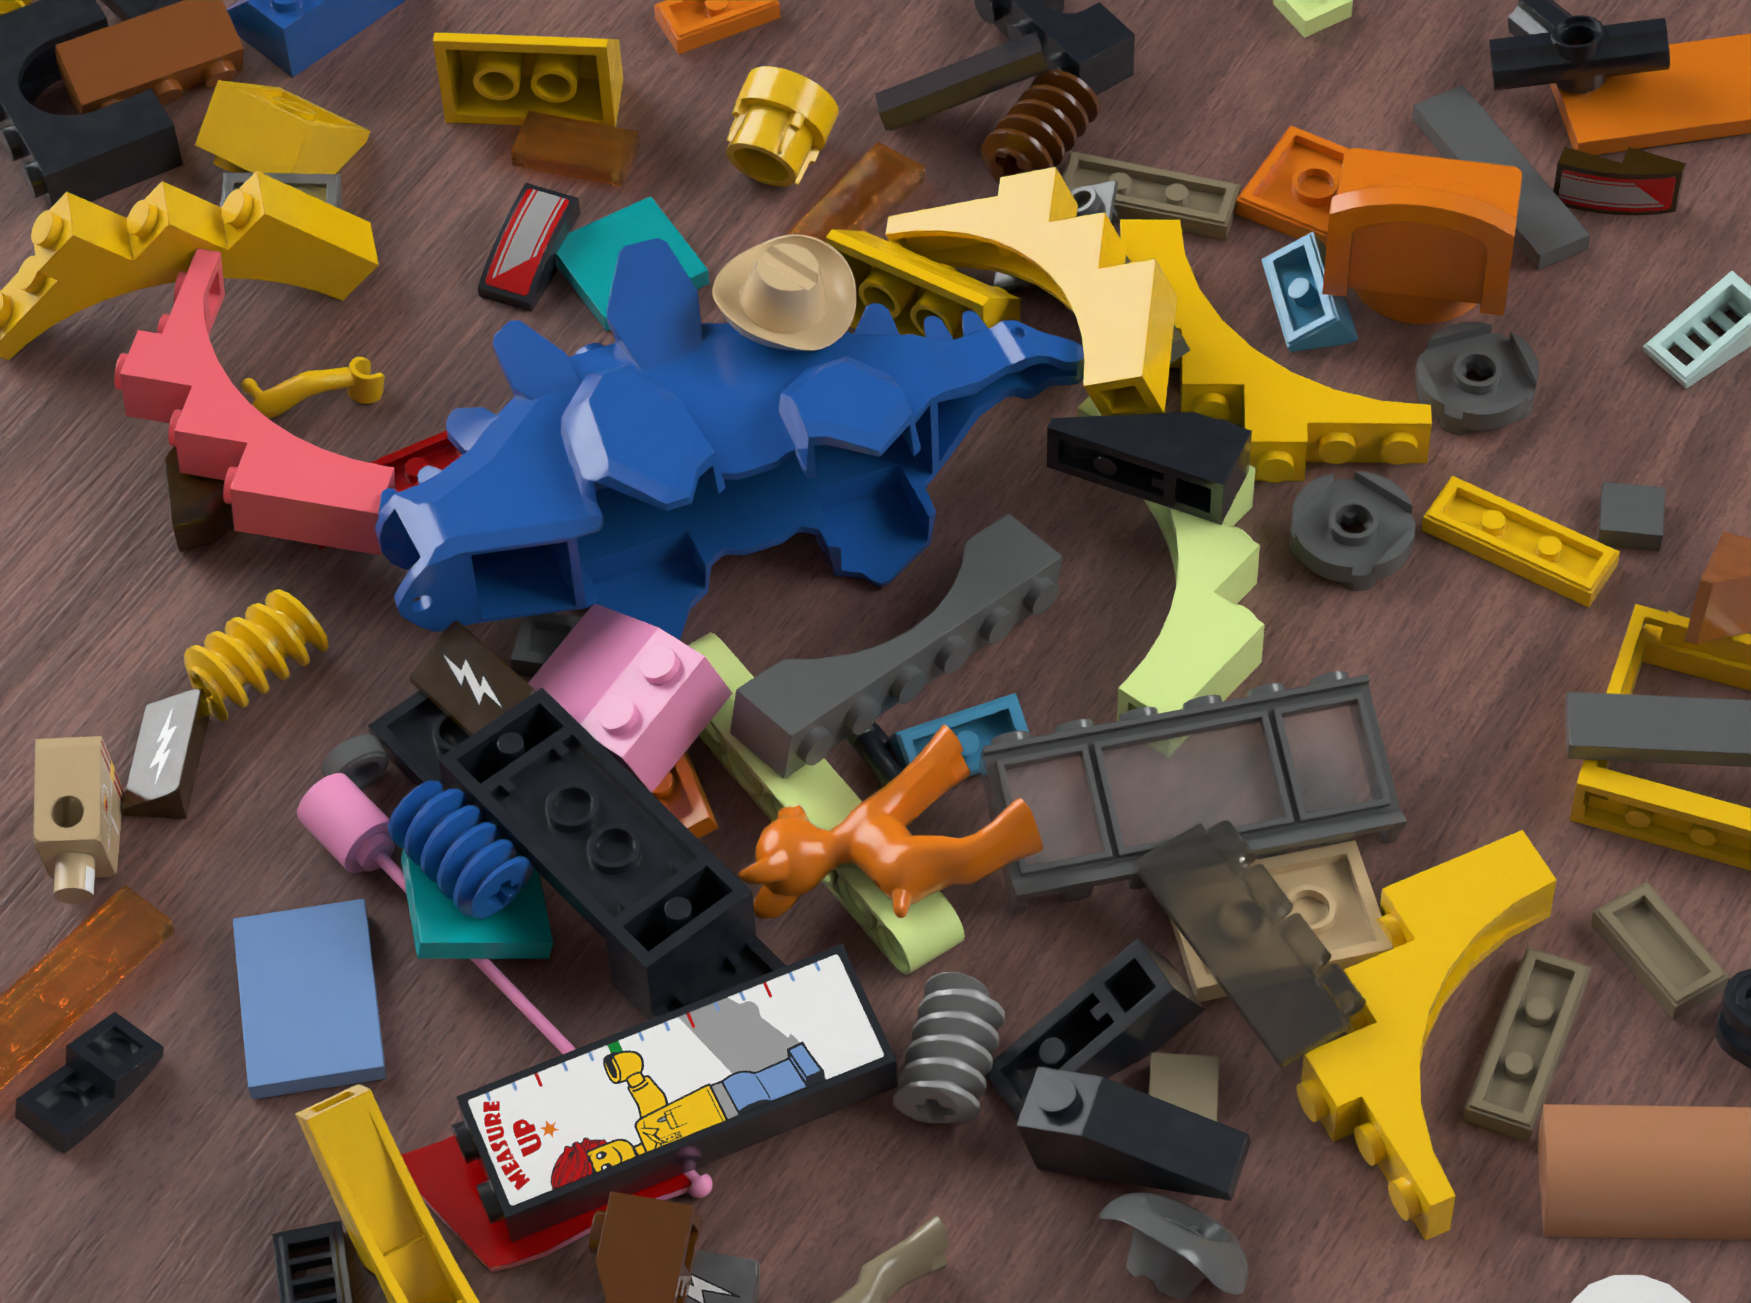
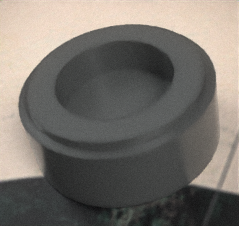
[321,734,389,790]

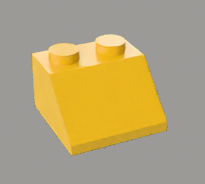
[195,80,371,174]

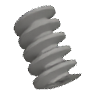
[893,972,1005,1124]

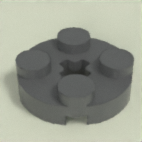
[1415,322,1539,435]
[1290,471,1416,591]

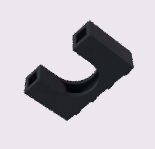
[0,0,183,209]

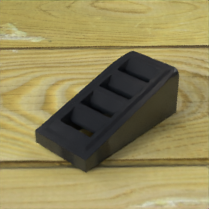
[272,1220,354,1303]

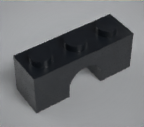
[974,0,1135,96]

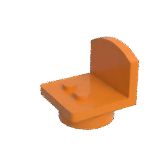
[1322,148,1522,324]

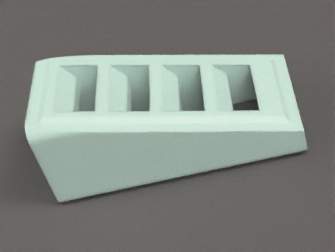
[1643,271,1751,389]

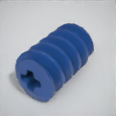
[388,780,533,919]

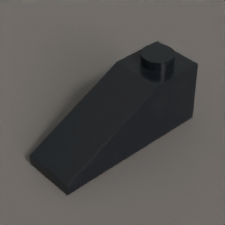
[1047,412,1252,525]
[987,938,1205,1119]
[1016,1067,1251,1201]

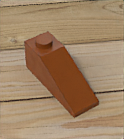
[1684,531,1751,644]

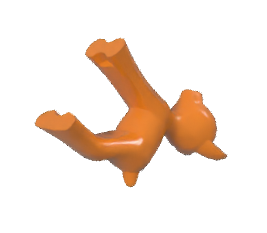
[738,724,1044,919]

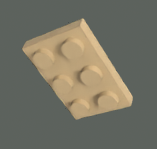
[1162,840,1393,1002]

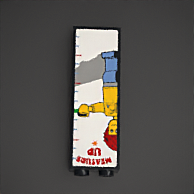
[451,944,897,1242]

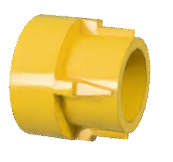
[726,66,839,187]

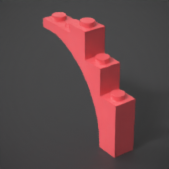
[114,248,396,555]

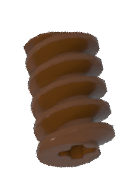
[981,70,1101,184]

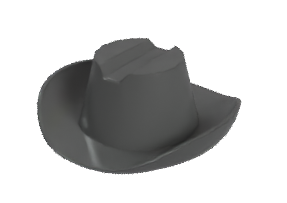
[1099,1193,1249,1299]

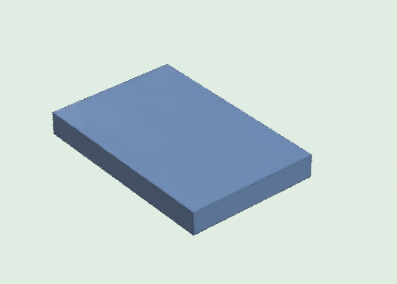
[233,898,387,1100]

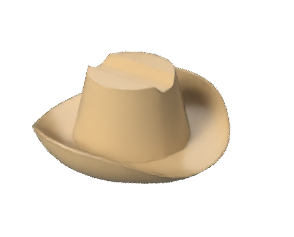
[712,234,857,351]

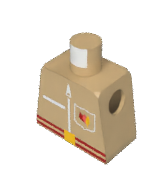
[34,736,124,904]

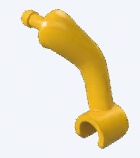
[241,357,385,419]

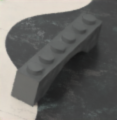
[730,513,1063,779]

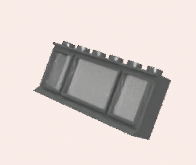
[979,671,1407,915]

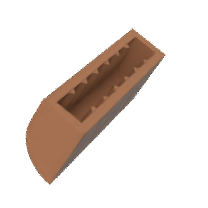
[1537,1104,1751,1240]

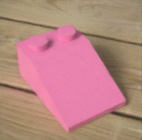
[528,604,733,794]

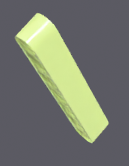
[688,632,965,975]

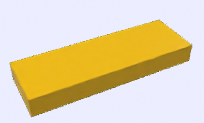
[1421,476,1620,607]

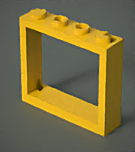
[1570,604,1751,871]

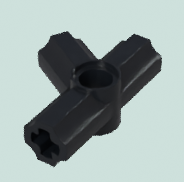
[1489,0,1670,93]

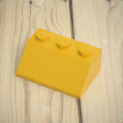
[433,33,623,129]
[826,229,1020,340]

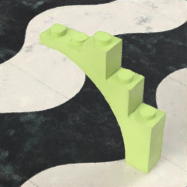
[1077,396,1265,759]

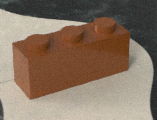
[55,0,244,115]

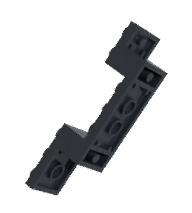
[368,688,786,1020]

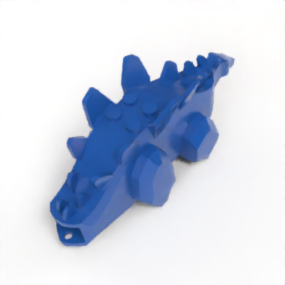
[375,238,1084,640]

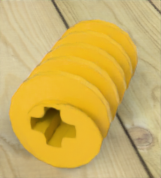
[184,589,329,721]

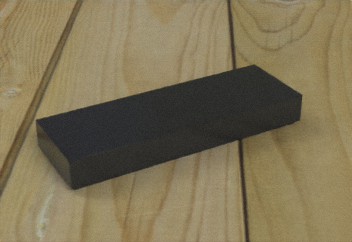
[875,31,1049,132]

